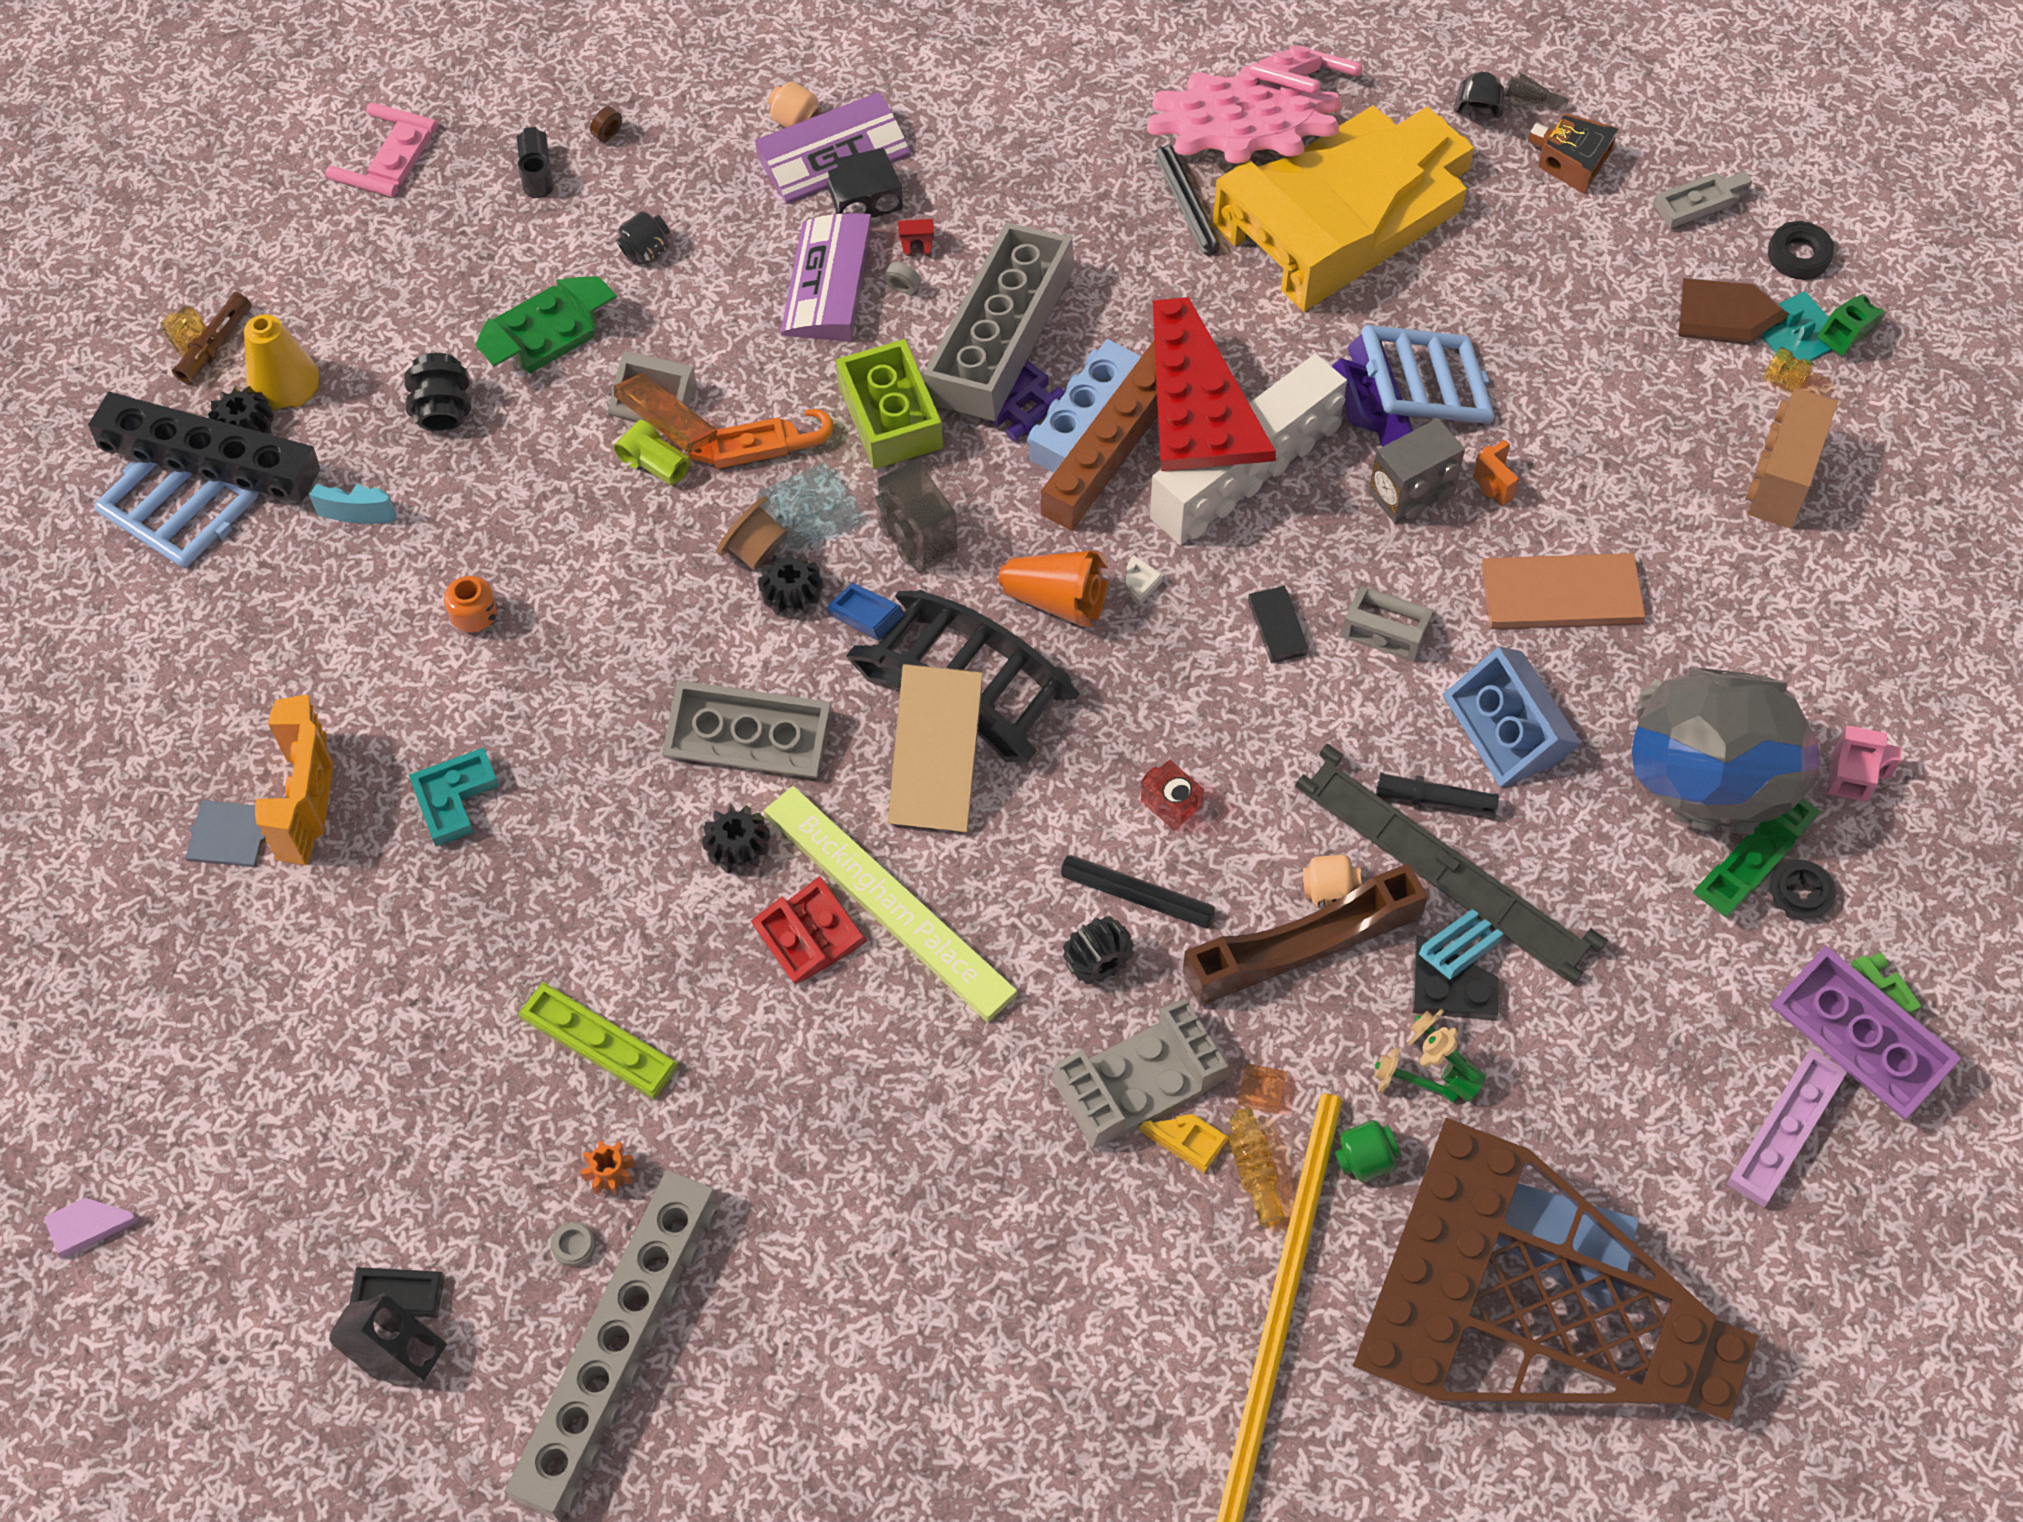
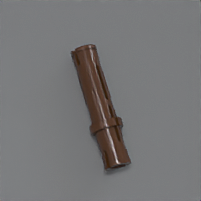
[172,292,252,384]

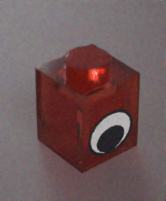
[1140,759,1204,831]

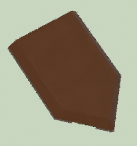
[1678,278,1789,343]

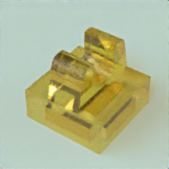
[160,305,207,356]

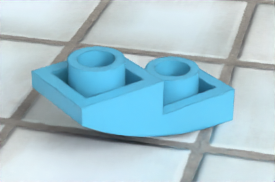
[309,483,397,524]

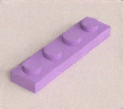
[1726,1048,1847,1208]

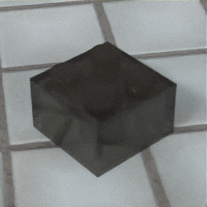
[875,459,958,573]

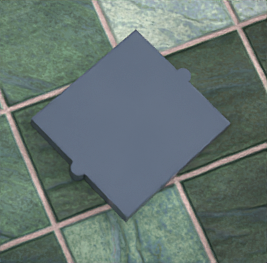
[185,800,266,867]

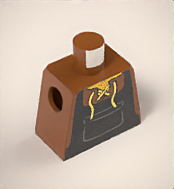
[1528,114,1619,194]

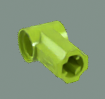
[613,420,691,485]

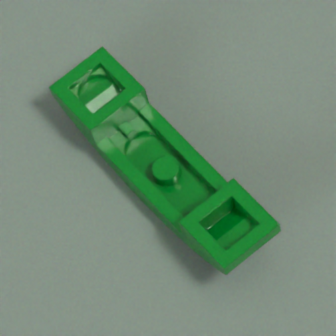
[1693,798,1821,918]

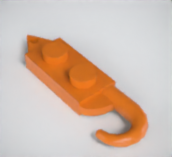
[688,409,834,469]

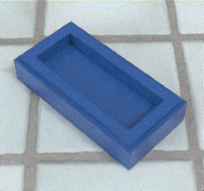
[826,582,905,641]

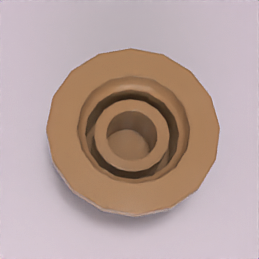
[716,496,788,570]

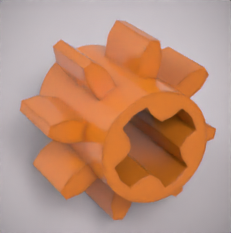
[580,1140,635,1196]

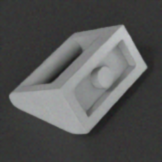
[608,351,697,431]
[1341,586,1434,662]

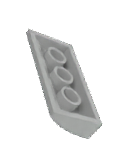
[662,680,834,779]

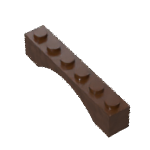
[1183,863,1428,1006]

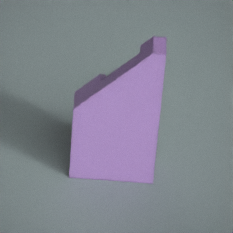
[44,1198,138,1258]

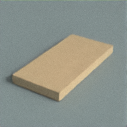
[888,664,984,832]

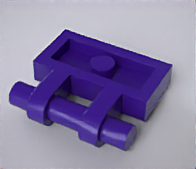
[987,360,1065,442]

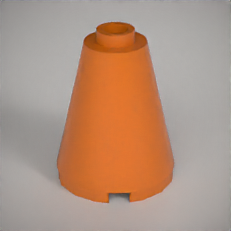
[998,550,1108,628]

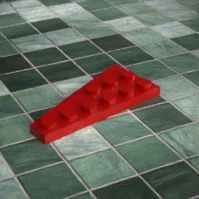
[1152,297,1276,471]

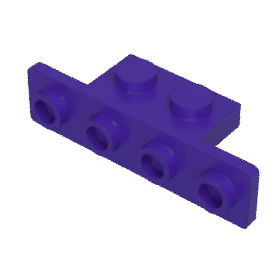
[1331,333,1413,447]

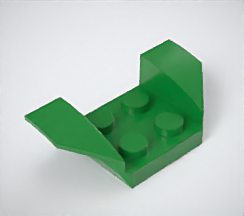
[475,276,617,374]

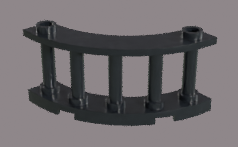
[846,590,1080,762]

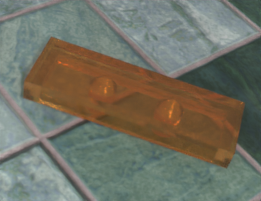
[613,373,717,453]

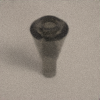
[1505,71,1569,111]

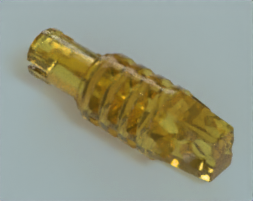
[1228,1108,1285,1228]

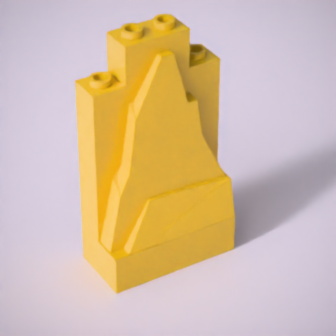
[1213,105,1474,312]

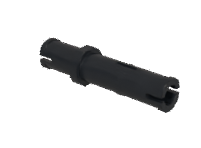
[1375,772,1499,819]

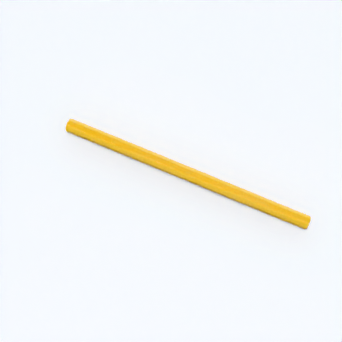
[1217,1093,1343,1522]

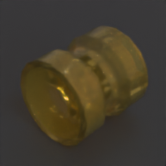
[1763,347,1815,393]

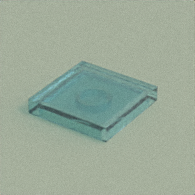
[759,463,859,552]

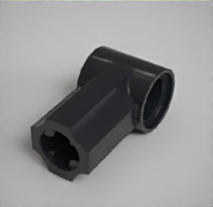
[517,127,554,198]

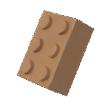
[1745,387,1838,529]

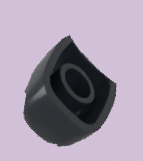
[1454,71,1505,118]

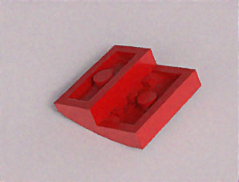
[750,876,868,985]

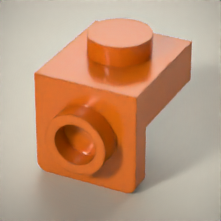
[1473,440,1519,507]

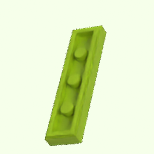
[518,982,678,1100]

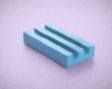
[1419,909,1504,979]

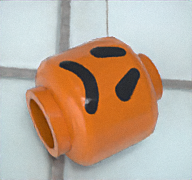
[444,576,498,633]

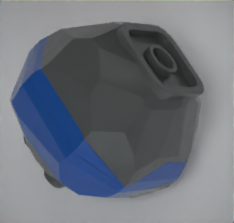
[1632,667,1820,835]

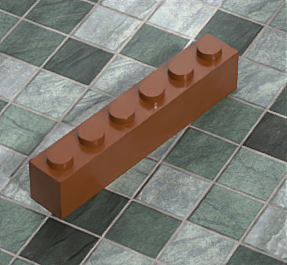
[1041,341,1158,531]

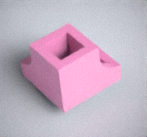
[1827,725,1902,802]

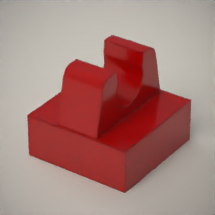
[898,219,934,256]

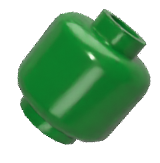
[1335,1120,1402,1183]

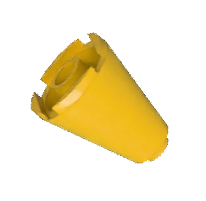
[244,314,320,411]

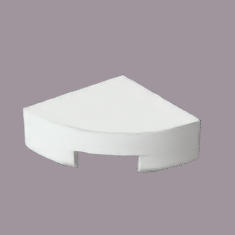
[1125,555,1163,606]

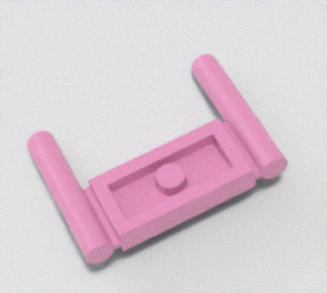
[1250,45,1363,94]
[326,102,438,198]

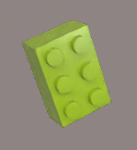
[836,339,943,470]

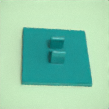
[1761,291,1833,371]

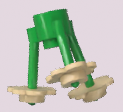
[1374,1009,1486,1103]

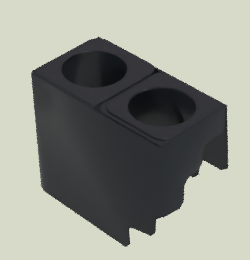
[827,148,903,218]
[329,1293,447,1386]

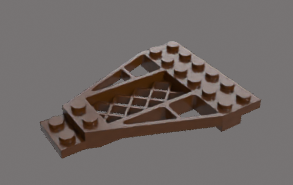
[1353,1117,1758,1423]

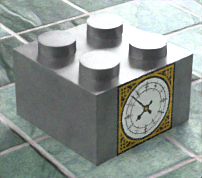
[1369,418,1465,524]

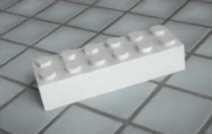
[1150,353,1347,546]

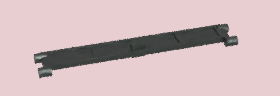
[1295,744,1608,985]

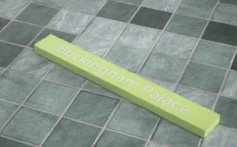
[764,786,1017,1023]

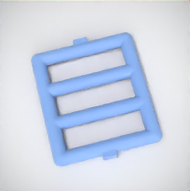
[1361,325,1495,424]
[95,461,259,567]

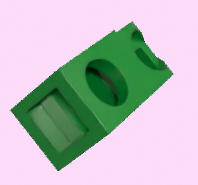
[1817,294,1886,356]

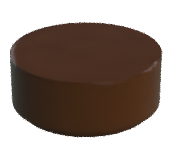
[590,106,622,142]

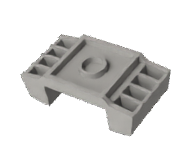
[1051,998,1232,1149]

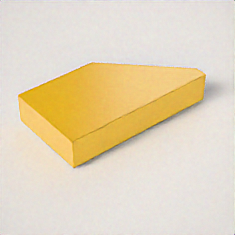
[1139,1114,1229,1174]

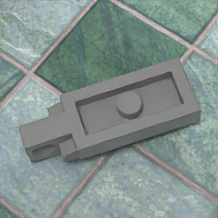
[1653,171,1753,229]

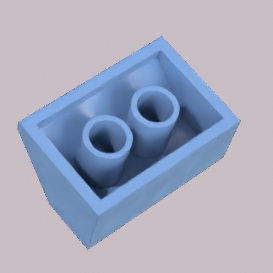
[1442,646,1582,788]

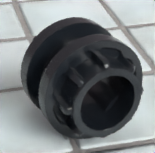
[404,353,471,431]

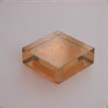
[1237,1063,1287,1114]

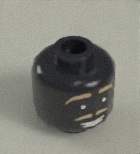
[616,211,670,264]

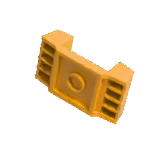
[255,695,334,865]

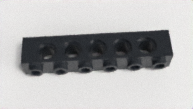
[88,391,321,503]

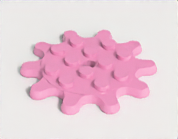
[1147,66,1341,163]

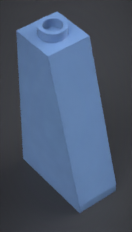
[1496,1183,1639,1309]

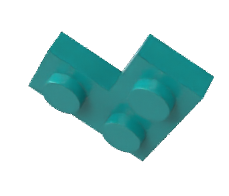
[409,747,499,847]

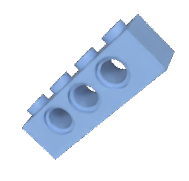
[1027,339,1142,473]

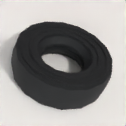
[1768,221,1834,280]

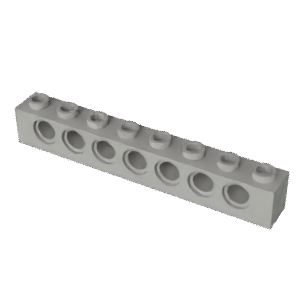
[504,1169,720,1522]

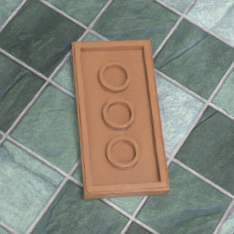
[1481,553,1645,629]

